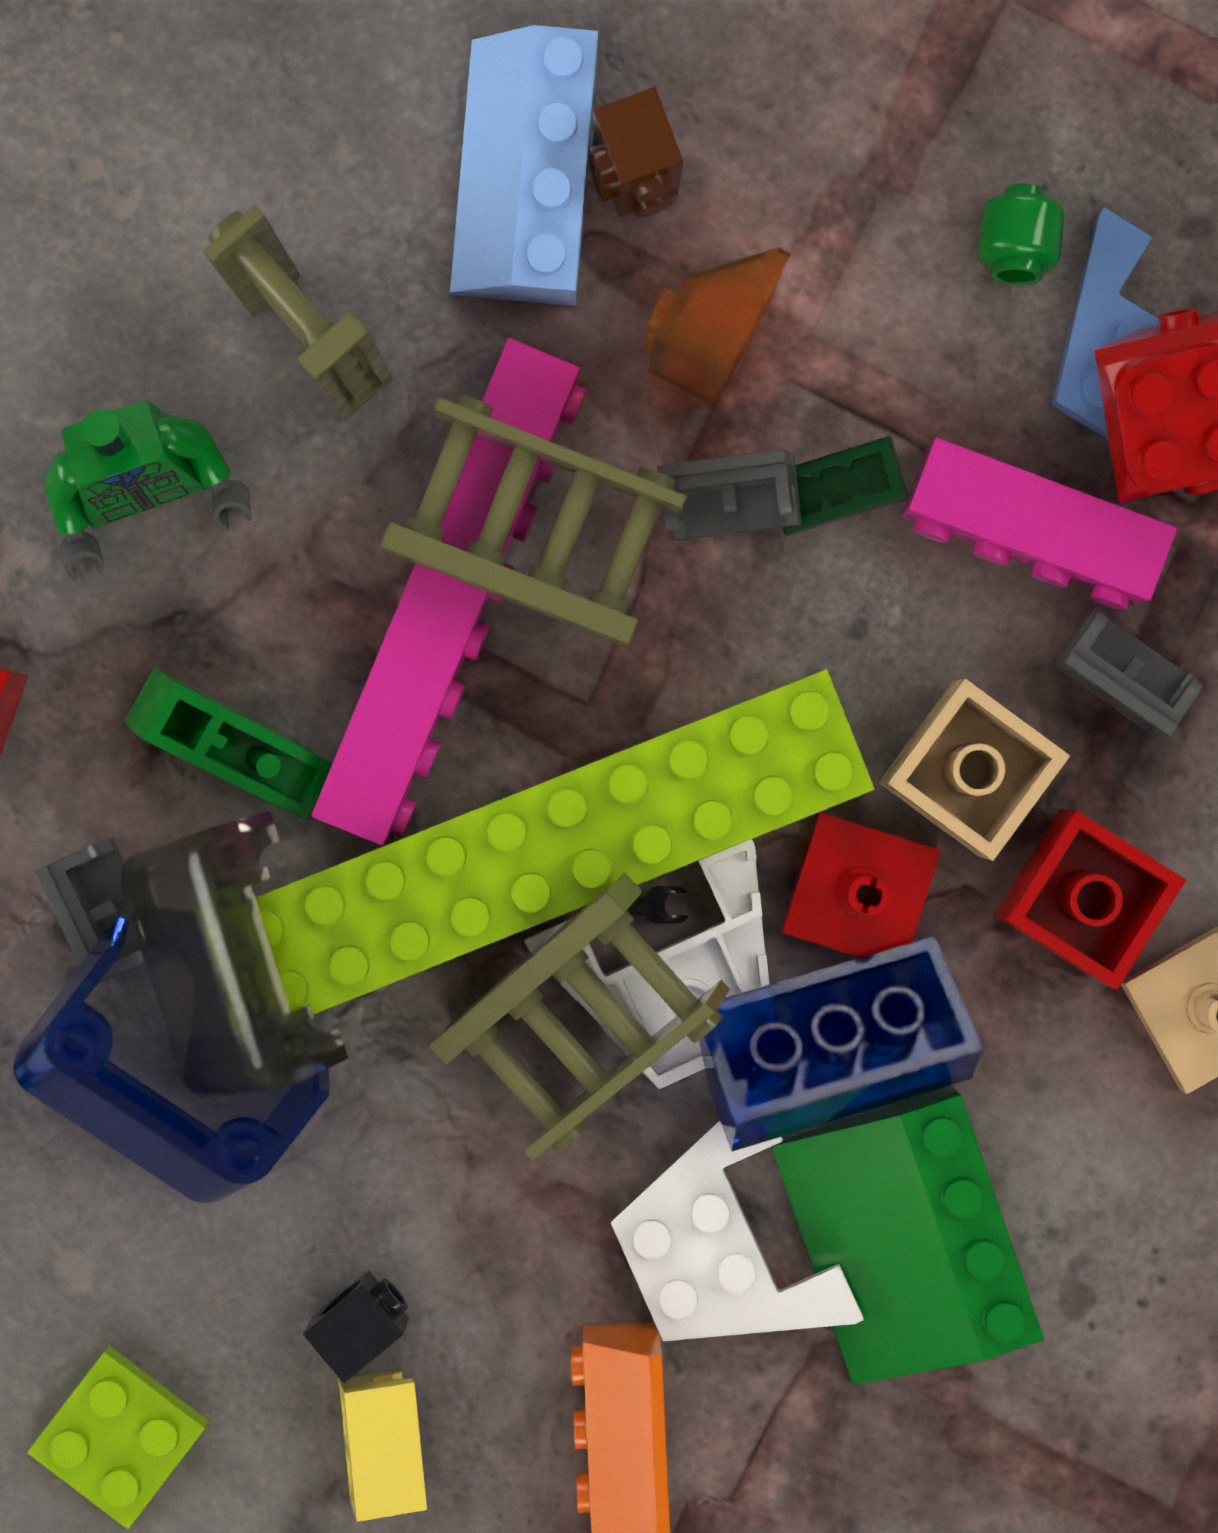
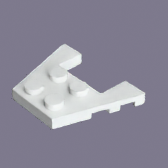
[524,839,775,1089]
[611,1087,864,1341]

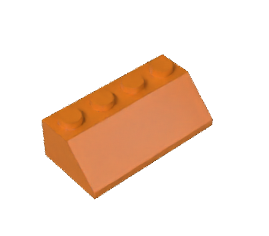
[570,1322,670,1533]

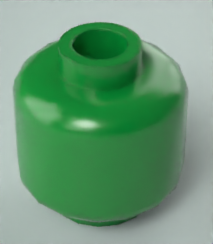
[977,183,1065,285]

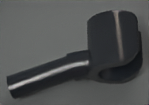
[627,886,688,924]

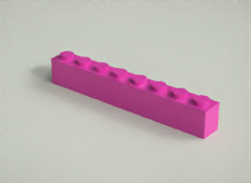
[311,337,587,846]

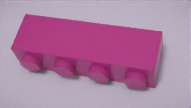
[900,437,1177,610]

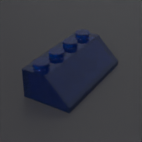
[699,936,983,1152]

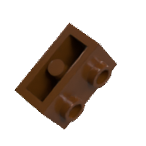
[590,87,683,218]

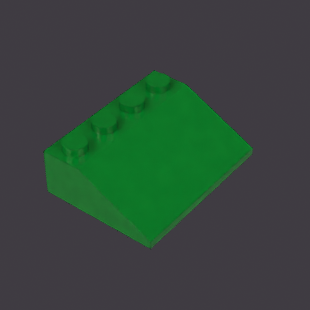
[771,1083,1045,1385]

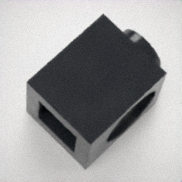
[303,1270,409,1384]

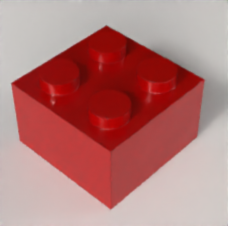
[993,809,1186,990]

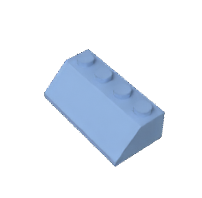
[450,25,598,306]

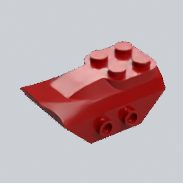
[1094,308,1218,503]

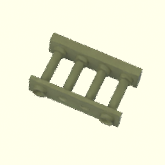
[202,205,393,421]
[380,394,687,646]
[429,872,730,1161]

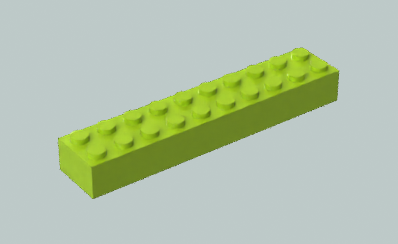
[223,669,875,1032]

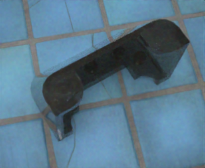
[121,811,348,1098]

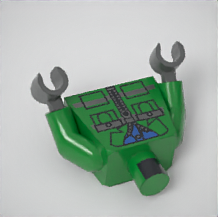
[43,401,251,581]

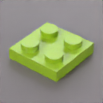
[27,1345,209,1530]

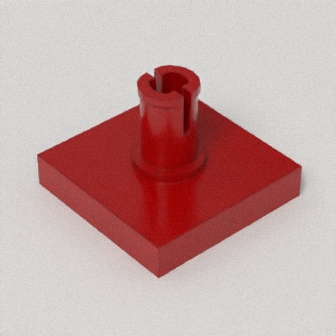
[780,812,941,971]

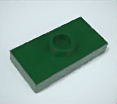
[783,435,909,536]

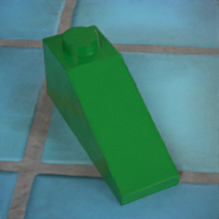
[124,666,333,821]

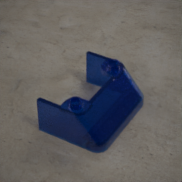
[14,915,330,1203]

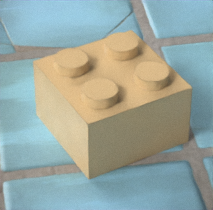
[878,678,1070,861]

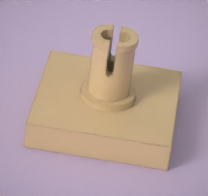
[1121,926,1218,1094]

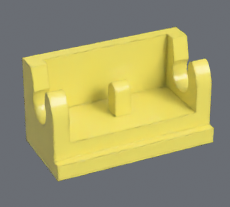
[338,1371,427,1522]

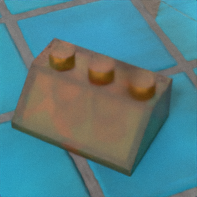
[644,247,791,407]

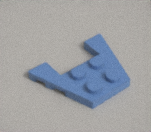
[1051,207,1159,441]

